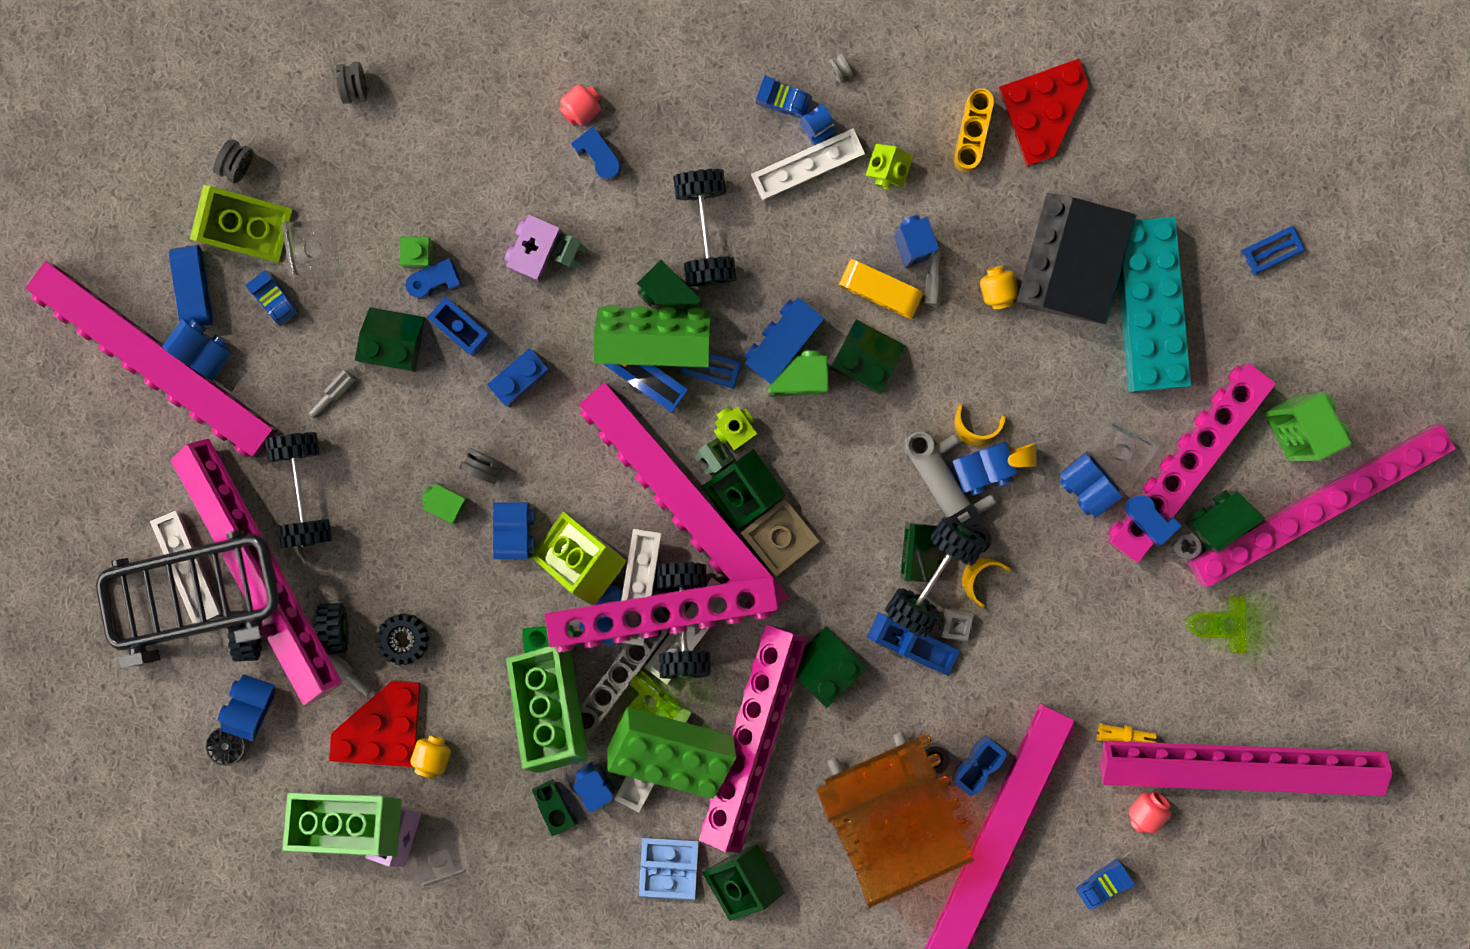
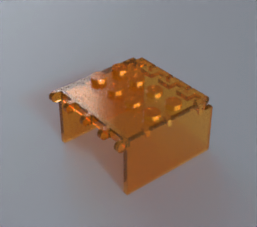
[816,734,974,908]

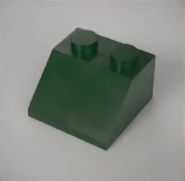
[637,260,702,309]
[354,307,425,372]
[830,319,905,395]
[702,449,786,531]
[1186,490,1264,553]
[900,523,943,583]
[796,626,867,709]
[702,844,785,921]

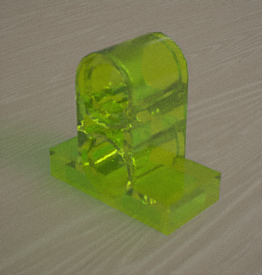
[1185,595,1246,654]
[617,671,683,727]

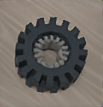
[376,613,430,665]

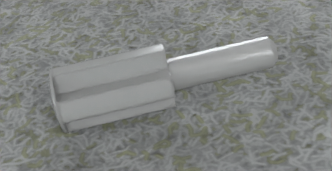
[923,248,943,306]
[309,369,356,418]
[328,654,371,696]

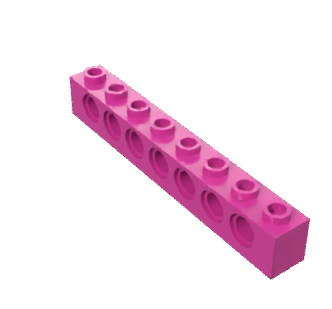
[1106,363,1276,563]
[544,576,778,652]
[699,624,808,853]

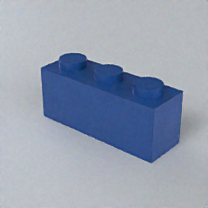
[894,215,939,268]
[744,297,824,385]

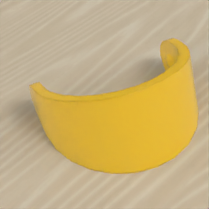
[955,403,1006,447]
[1008,443,1037,467]
[962,558,1011,609]

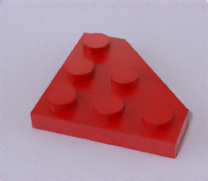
[999,59,1088,167]
[329,680,421,767]

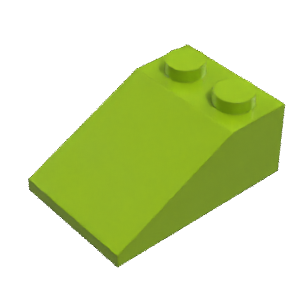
[190,185,292,263]
[530,511,627,606]

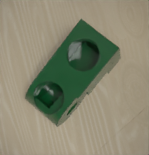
[532,779,578,837]

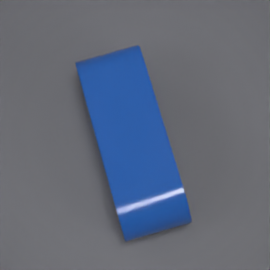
[169,244,213,326]

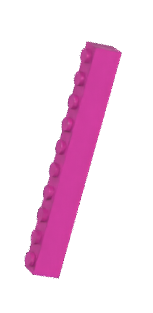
[25,261,278,458]
[579,382,789,619]
[1187,424,1456,587]
[170,438,343,705]
[924,703,1075,949]
[1100,741,1393,796]

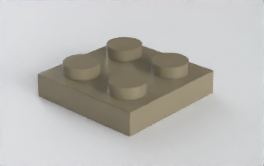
[741,498,820,576]

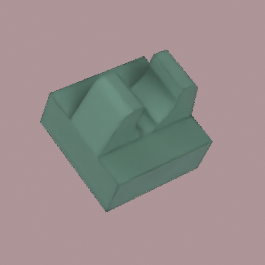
[550,234,587,268]
[695,437,734,474]

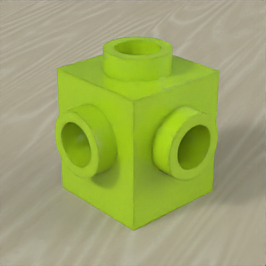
[865,144,914,190]
[714,405,757,450]

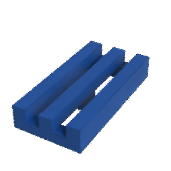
[1241,225,1305,275]
[680,352,742,389]

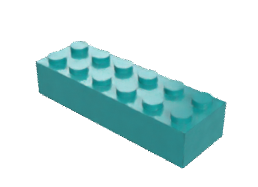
[1118,217,1191,393]

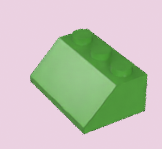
[768,351,828,396]

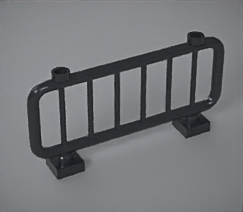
[96,530,279,669]

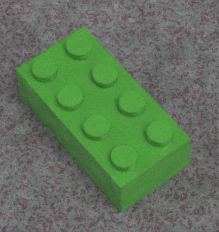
[594,305,711,367]
[1263,392,1351,462]
[506,646,589,773]
[607,707,736,799]
[282,793,402,856]

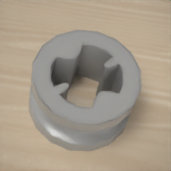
[828,54,853,83]
[1174,534,1201,559]

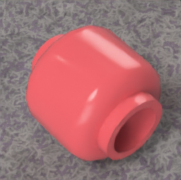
[559,84,602,127]
[1129,791,1171,834]

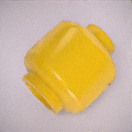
[980,266,1019,309]
[410,735,452,779]

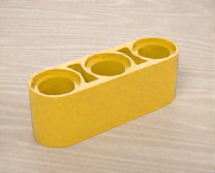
[954,88,994,173]
[838,259,924,319]

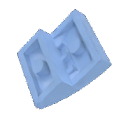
[639,838,698,900]

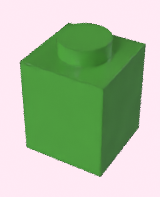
[400,236,433,269]
[421,483,468,524]

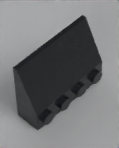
[1017,193,1137,325]

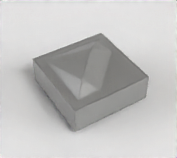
[939,608,974,641]

